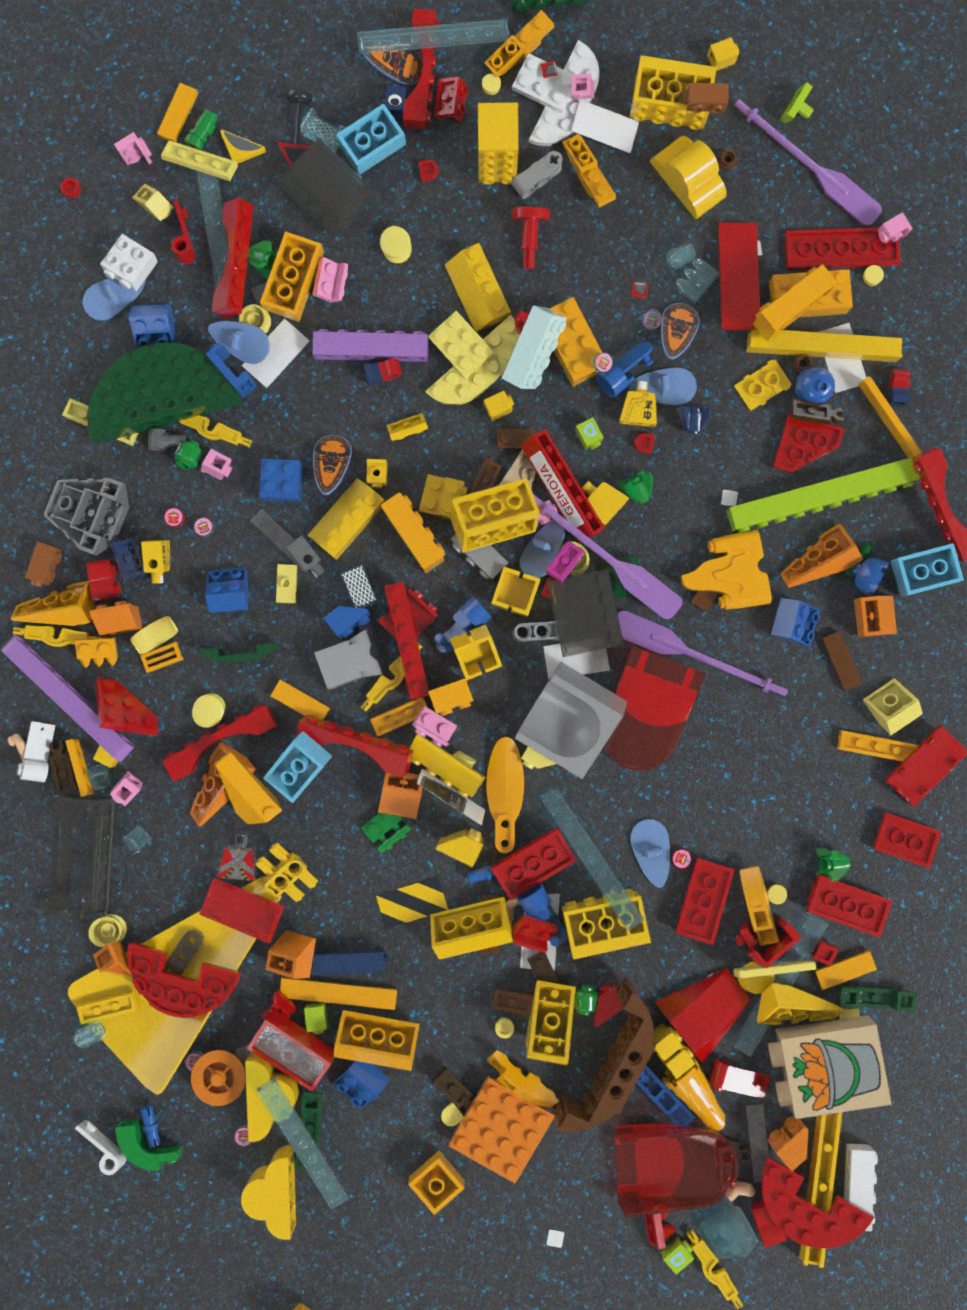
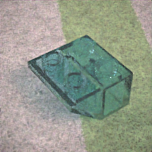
[699,1206,759,1259]

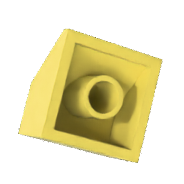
[863,678,923,735]

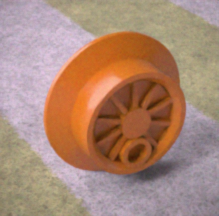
[191,1050,246,1106]

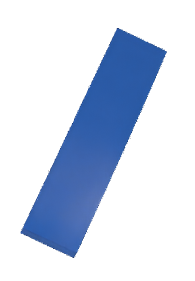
[636,1064,696,1131]

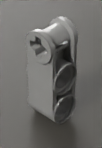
[511,151,562,199]
[513,620,569,642]

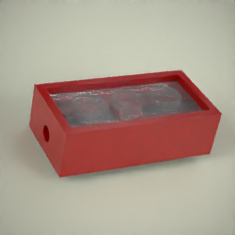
[247,1008,335,1092]

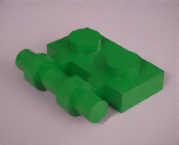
[361,813,411,854]

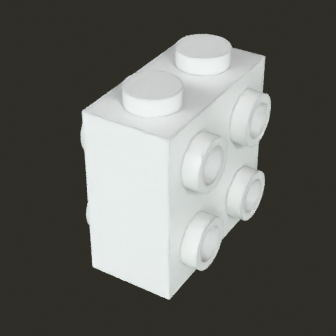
[100,234,158,292]

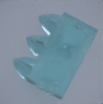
[676,259,719,304]

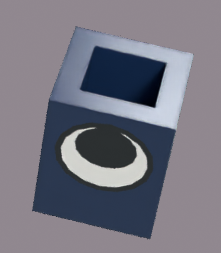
[385,84,407,118]

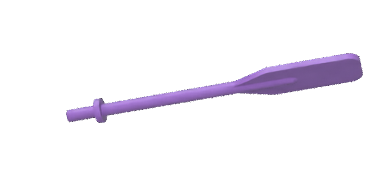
[734,99,882,226]
[533,494,682,619]
[612,611,788,696]

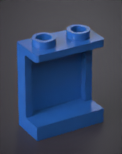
[206,342,257,398]

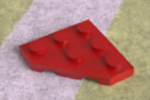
[772,412,844,473]
[95,677,159,736]

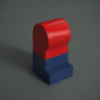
[363,358,402,386]
[888,369,911,406]

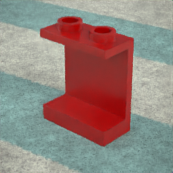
[378,588,438,638]
[745,916,802,968]

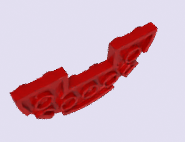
[127,942,241,1018]
[761,1156,875,1248]

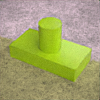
[780,82,814,124]

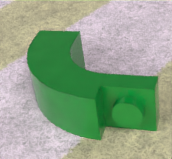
[115,1119,183,1171]

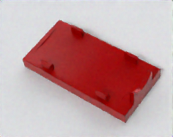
[885,725,967,807]
[491,827,577,900]
[675,858,734,945]
[806,874,892,937]
[199,878,285,943]

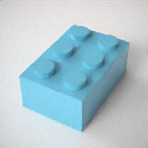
[336,103,406,175]
[890,543,964,597]
[263,731,332,803]

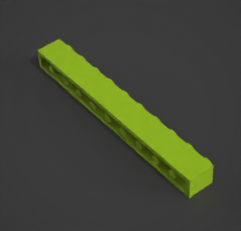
[726,457,920,533]

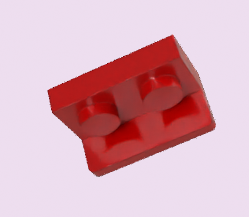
[434,76,468,122]
[512,915,558,953]

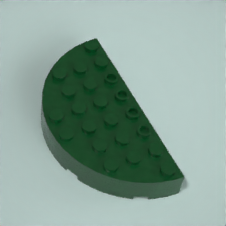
[87,343,243,444]

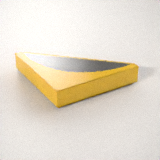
[220,130,266,164]

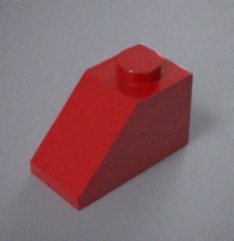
[593,982,623,1028]

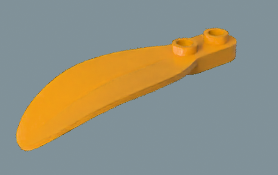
[486,737,524,853]

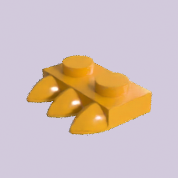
[75,637,118,668]

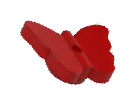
[262,990,296,1020]

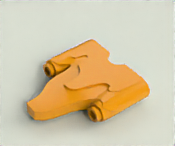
[680,529,772,610]

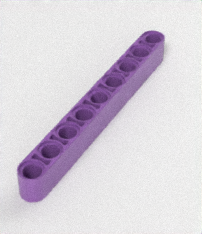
[1,635,134,762]

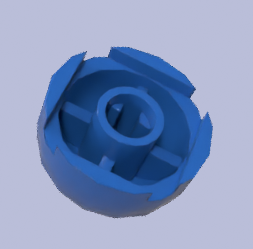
[795,367,835,404]
[853,558,889,597]

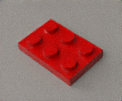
[872,812,941,868]

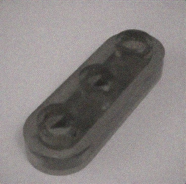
[164,929,204,975]

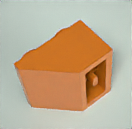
[854,596,897,638]
[90,601,142,636]
[378,773,423,819]
[265,930,316,979]
[767,1117,808,1171]

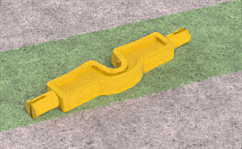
[180,415,252,447]
[13,625,101,647]
[360,643,422,712]
[686,1229,743,1309]

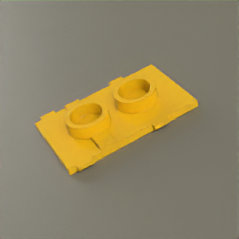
[734,360,792,411]

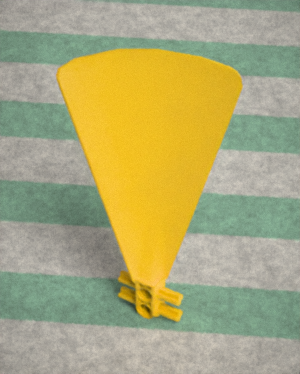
[68,842,318,1095]

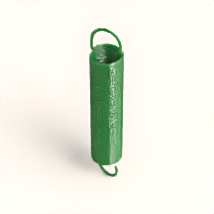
[843,539,875,580]

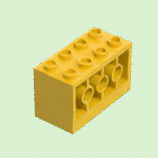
[629,55,717,130]
[478,103,518,185]
[451,478,540,553]
[561,889,651,959]

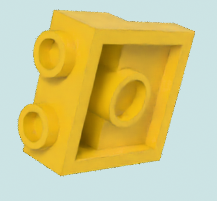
[419,474,467,520]

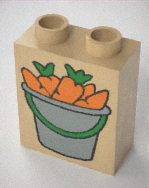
[768,1015,892,1119]

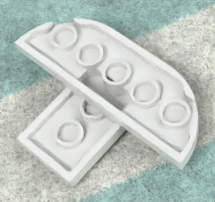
[512,40,599,146]

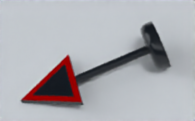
[278,90,315,177]

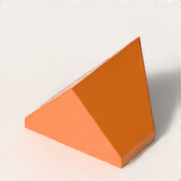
[93,942,132,977]

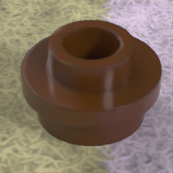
[718,150,737,170]
[793,354,813,373]

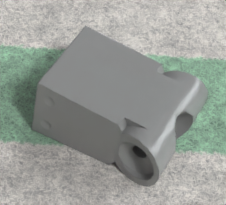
[314,630,383,690]

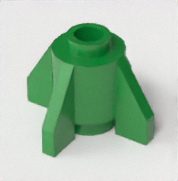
[247,240,278,279]
[618,470,653,504]
[815,848,850,882]

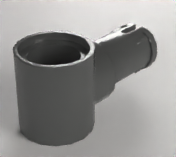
[148,428,187,451]

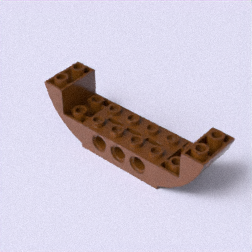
[552,977,656,1132]

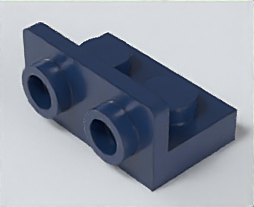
[110,538,147,581]

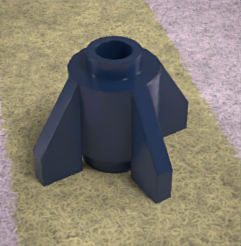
[678,405,712,435]

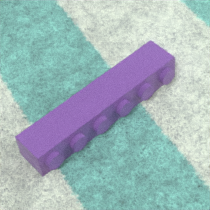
[313,329,429,362]

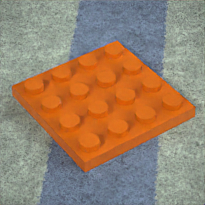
[448,1075,555,1183]

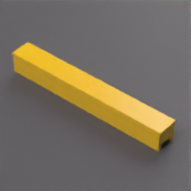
[746,330,902,362]
[799,1112,842,1268]

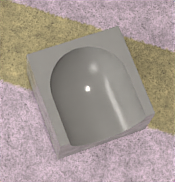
[515,661,627,779]

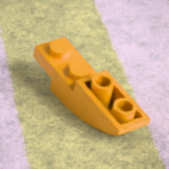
[484,10,555,77]
[563,134,616,208]
[740,866,780,946]
[487,1050,559,1108]

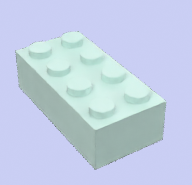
[502,305,567,389]

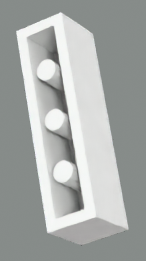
[844,1143,878,1231]

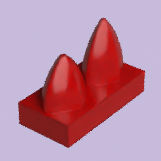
[643,1202,676,1250]

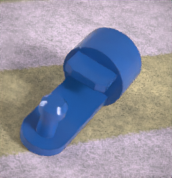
[596,342,653,398]
[434,596,492,654]
[517,884,567,947]

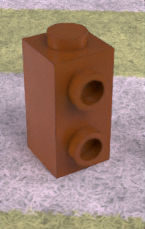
[683,83,729,114]
[25,542,62,587]

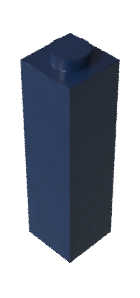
[313,949,389,975]

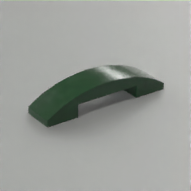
[199,643,279,663]
[839,986,917,1012]
[295,1091,323,1171]

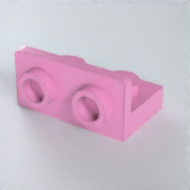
[114,132,152,165]
[312,257,348,303]
[412,706,457,747]

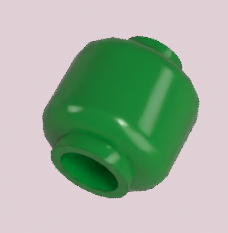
[174,440,203,470]
[573,984,599,1015]

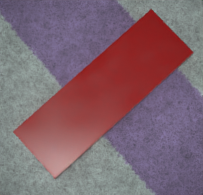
[718,223,760,330]
[784,227,901,270]

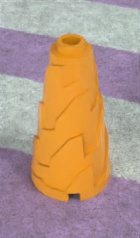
[663,1057,725,1131]

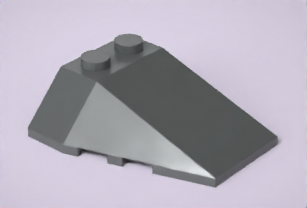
[43,478,129,556]

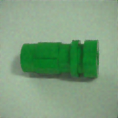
[184,110,218,150]

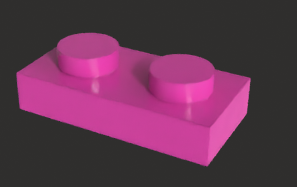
[546,541,584,583]

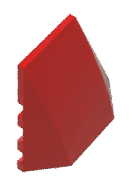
[655,968,751,1063]

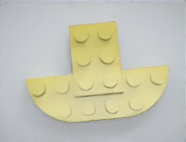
[425,311,520,405]

